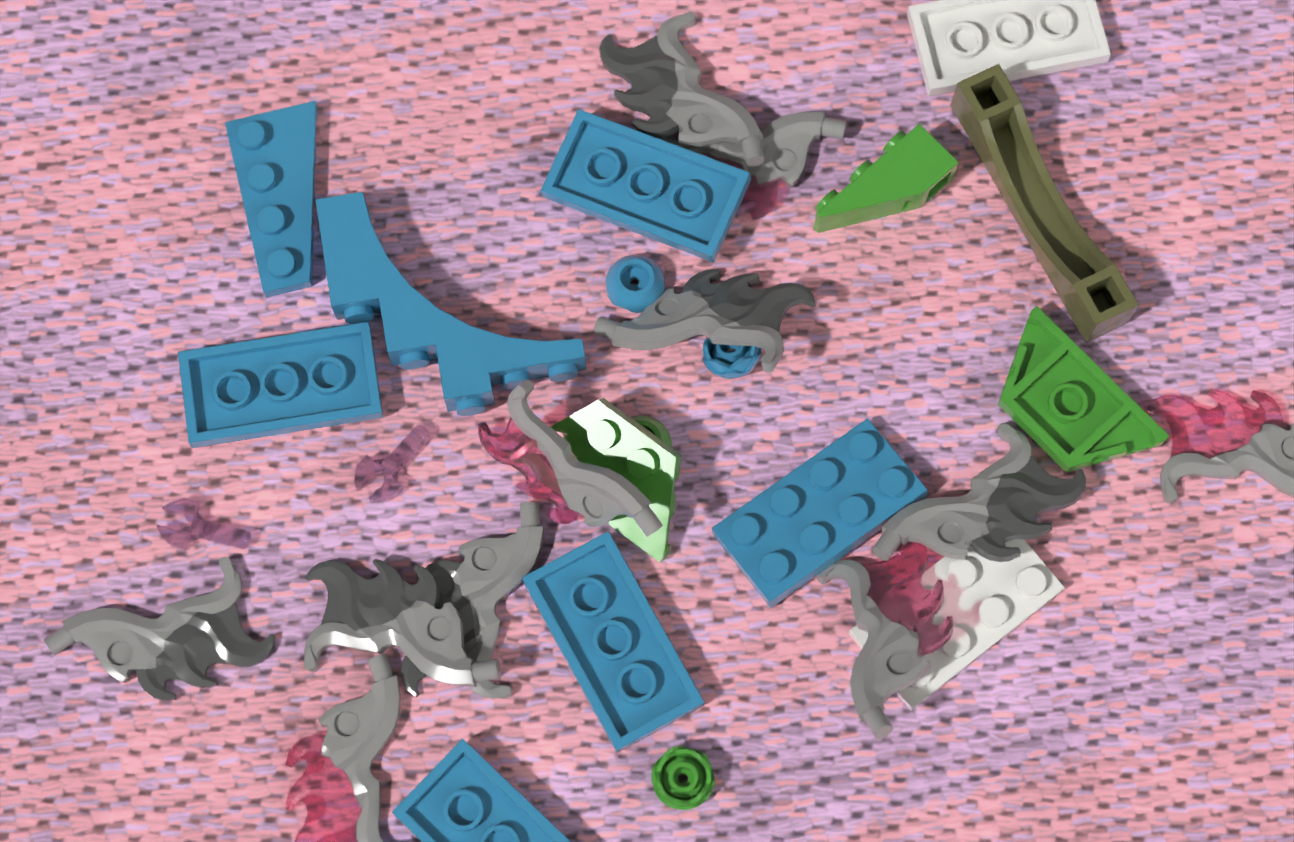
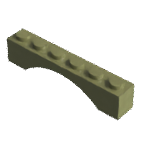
[950,64,1139,343]

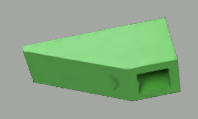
[813,124,959,233]

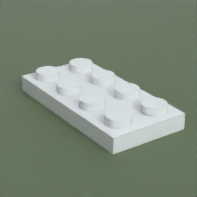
[907,0,1111,97]
[848,539,1065,711]

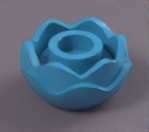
[605,255,665,313]
[702,337,761,379]

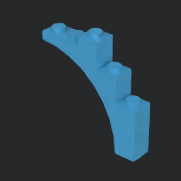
[315,192,586,416]

